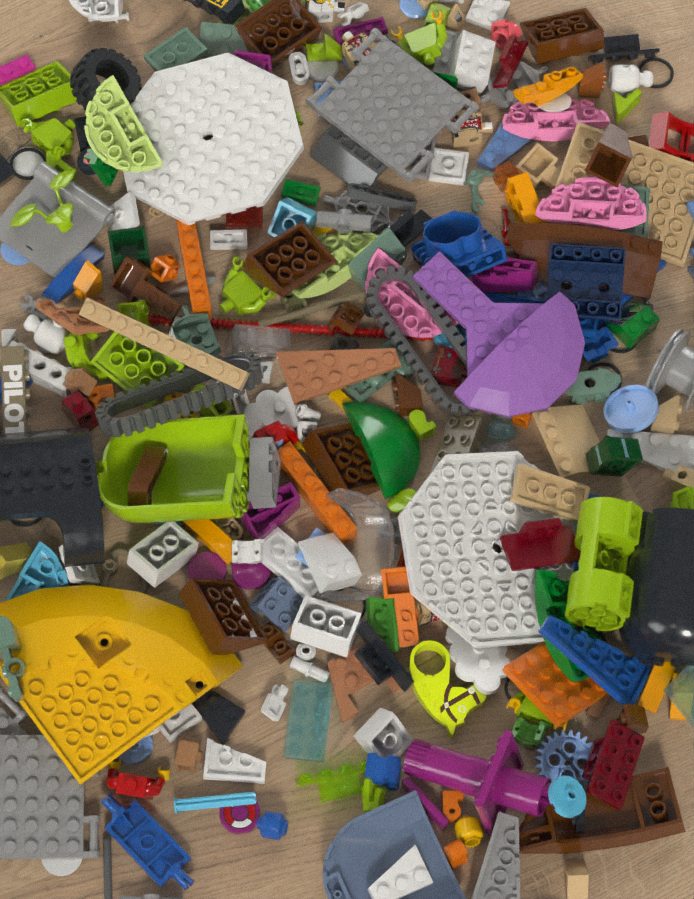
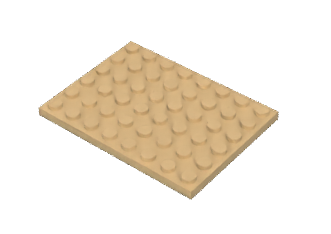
[555,122,694,267]

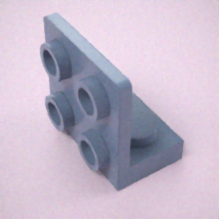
[249,577,303,632]

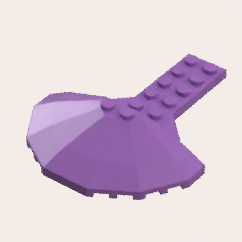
[412,251,585,418]

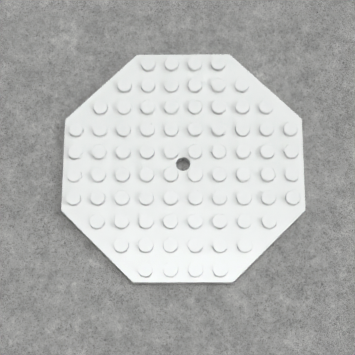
[123,53,304,225]
[398,451,577,648]

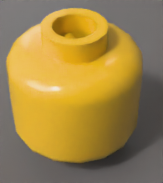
[454,815,484,848]

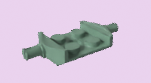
[172,305,221,358]

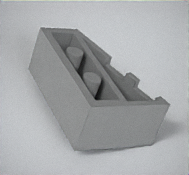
[247,437,281,509]

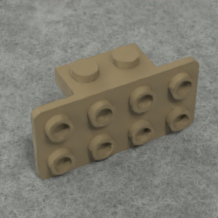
[429,416,486,475]

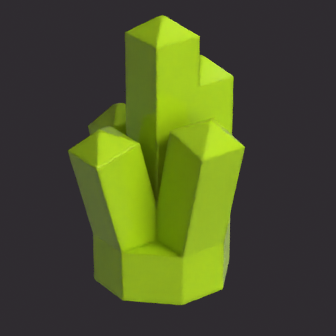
[360,778,387,813]

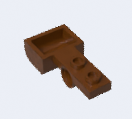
[108,257,183,321]

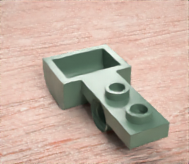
[347,339,414,402]
[0,616,27,702]

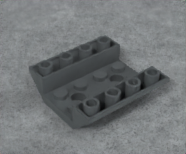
[310,124,388,188]

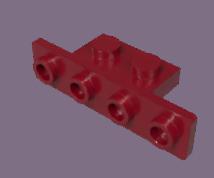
[492,36,528,89]

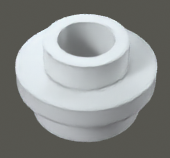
[296,643,316,662]

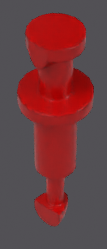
[501,209,510,246]

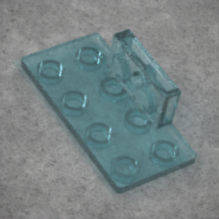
[284,681,333,762]

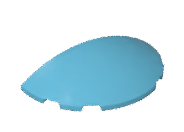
[5,541,69,601]

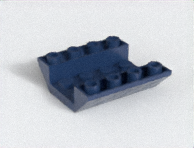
[546,243,626,321]

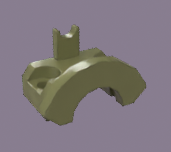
[280,292,310,323]

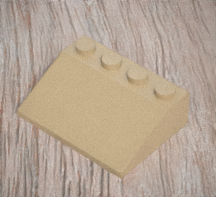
[530,404,600,482]

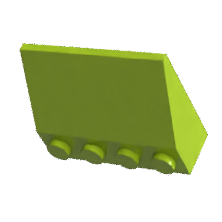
[0,60,77,127]
[91,332,187,409]

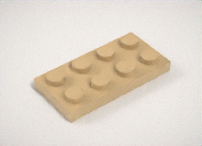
[510,463,590,524]

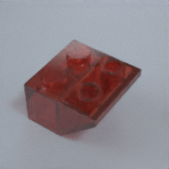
[226,206,263,229]

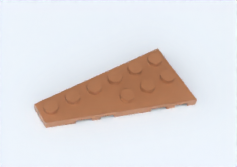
[275,348,402,405]

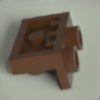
[328,301,365,335]

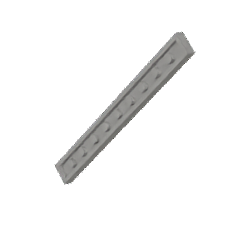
[411,30,459,180]

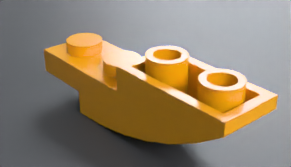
[513,67,583,106]

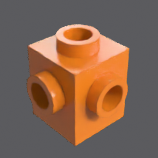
[150,254,181,283]

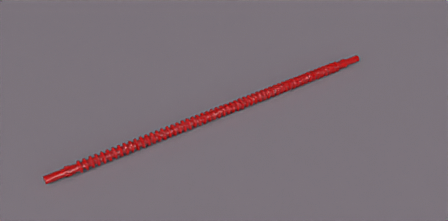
[148,313,433,342]

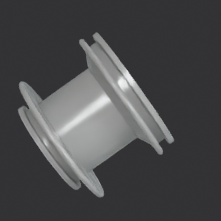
[646,328,694,412]

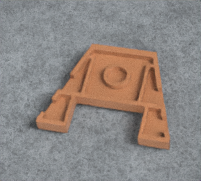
[36,295,109,335]
[327,643,401,723]

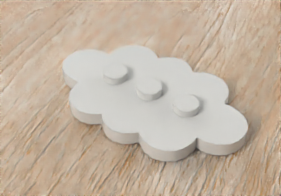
[243,387,304,442]
[445,627,510,695]

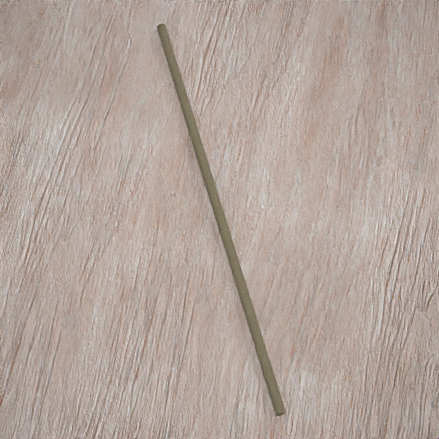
[258,247,517,328]

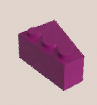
[472,257,538,292]
[241,482,300,541]

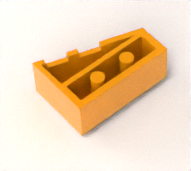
[505,172,549,223]

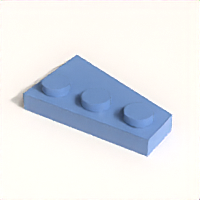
[477,122,534,173]

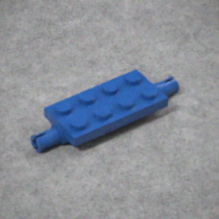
[101,793,194,891]

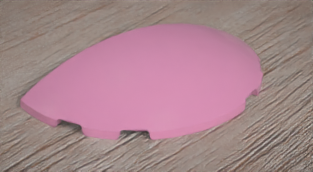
[502,94,610,141]
[535,177,647,231]
[365,248,459,338]

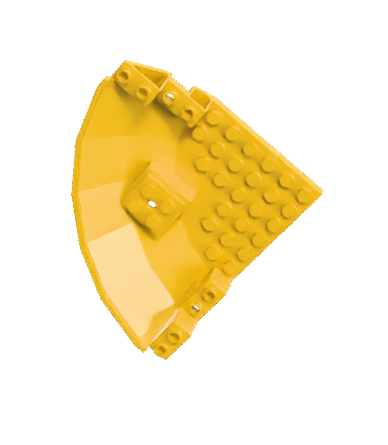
[0,585,243,785]

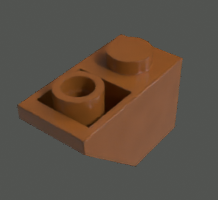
[578,63,607,98]

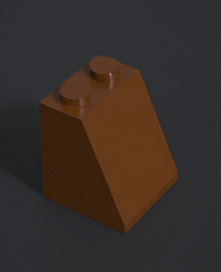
[585,123,633,187]

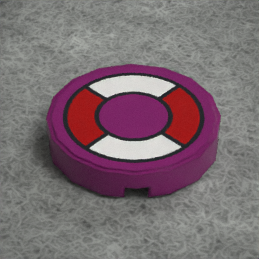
[219,801,260,834]

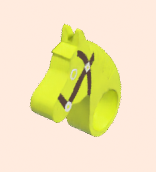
[409,640,487,739]

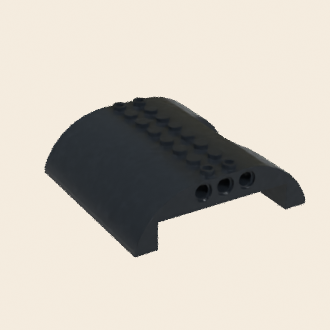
[0,427,105,567]

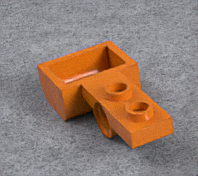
[381,566,420,647]

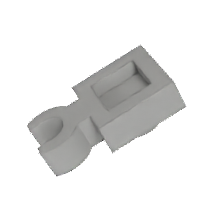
[19,295,49,322]

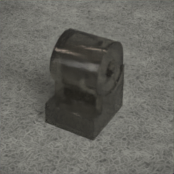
[329,333,360,350]

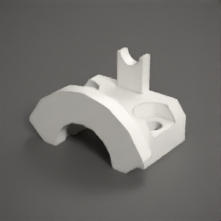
[232,539,264,564]

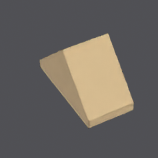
[564,860,589,899]

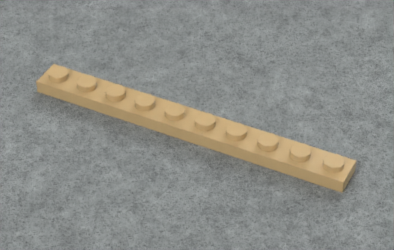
[79,298,250,391]

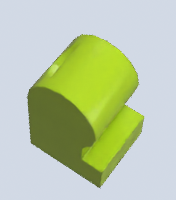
[408,410,437,442]

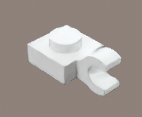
[337,2,370,26]
[260,684,288,721]

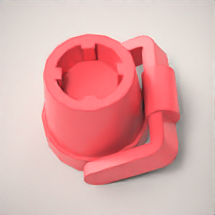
[491,20,522,50]

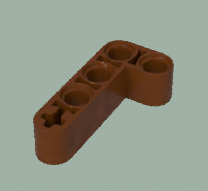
[128,445,168,506]

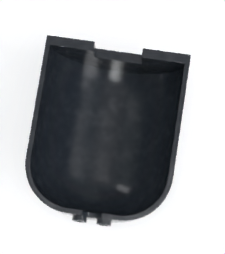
[619,508,694,668]

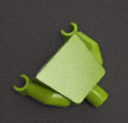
[20,118,76,159]
[219,256,275,315]
[63,332,109,381]

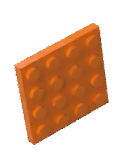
[502,642,608,728]

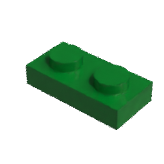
[281,179,321,206]

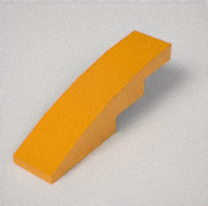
[180,519,238,565]
[638,662,676,713]

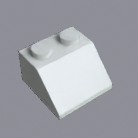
[354,707,413,758]

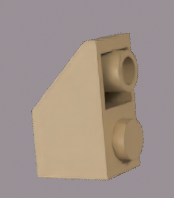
[650,395,683,434]

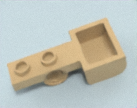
[514,143,560,193]

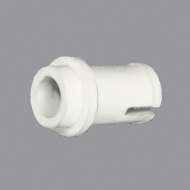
[295,404,321,423]

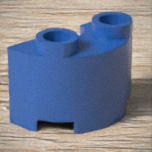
[582,326,619,363]
[364,753,402,791]

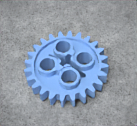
[534,730,593,784]

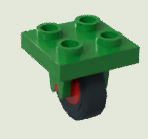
[77,146,118,186]

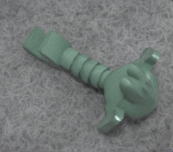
[463,169,495,214]

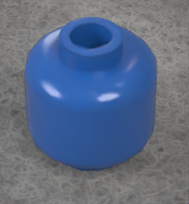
[257,811,288,840]

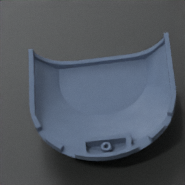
[323,790,467,899]

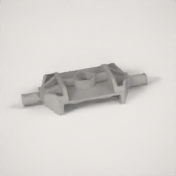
[480,61,549,109]
[324,190,395,235]

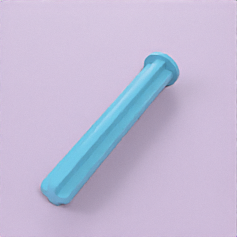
[174,792,257,814]

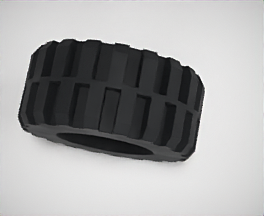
[70,48,142,111]

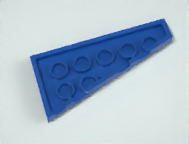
[538,615,654,706]

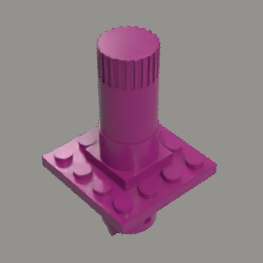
[403,730,553,836]

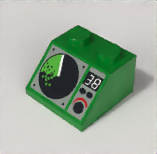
[604,302,660,349]

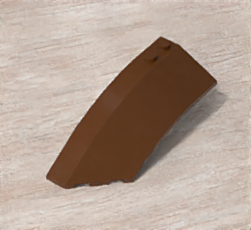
[507,223,663,300]
[519,767,686,854]

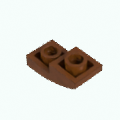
[261,621,296,664]

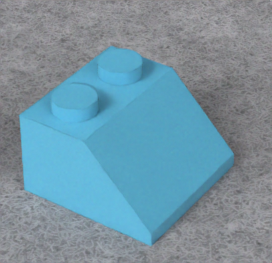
[267,197,317,237]

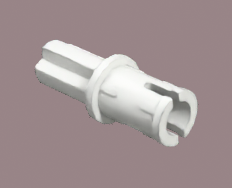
[290,656,330,682]

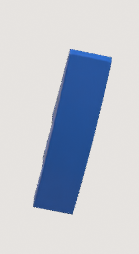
[42,244,105,305]

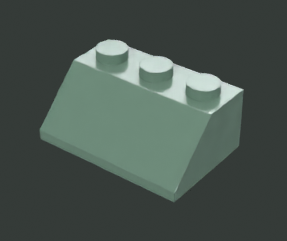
[348,227,407,290]

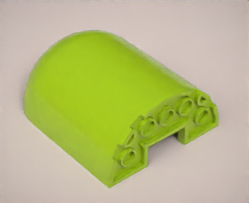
[97,414,250,523]

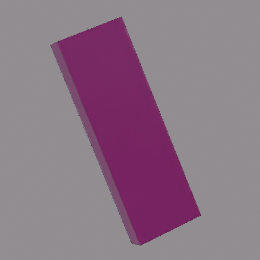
[333,17,388,46]
[401,776,449,832]

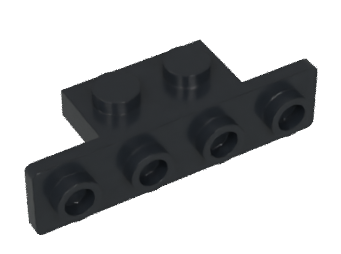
[588,34,660,63]
[384,210,433,248]
[354,620,414,692]

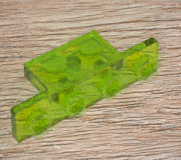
[295,760,367,802]

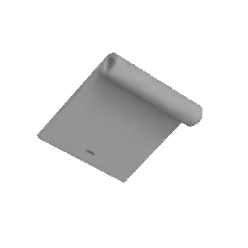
[0,161,115,278]

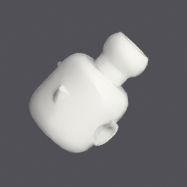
[609,65,653,95]
[23,314,70,354]

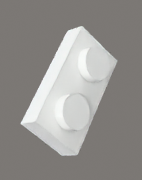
[210,229,247,250]

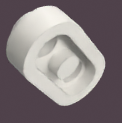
[288,52,309,85]

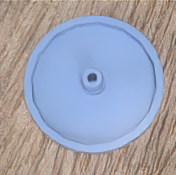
[603,385,659,433]

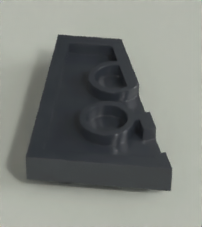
[192,681,246,745]

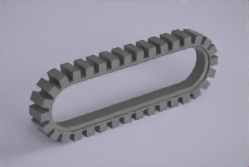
[366,266,479,417]
[95,351,264,437]

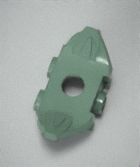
[565,367,622,405]

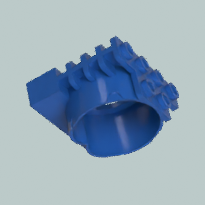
[411,210,507,277]

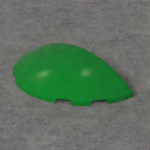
[342,401,421,499]
[535,570,602,683]

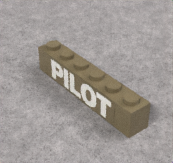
[0,346,32,434]

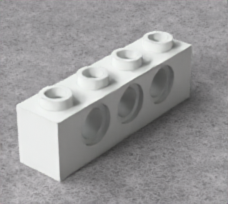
[0,340,73,398]

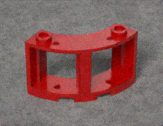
[648,111,694,163]

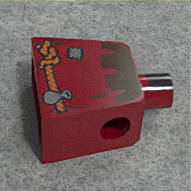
[431,345,467,387]
[62,390,99,432]

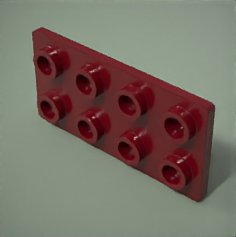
[500,518,581,571]
[582,719,645,810]

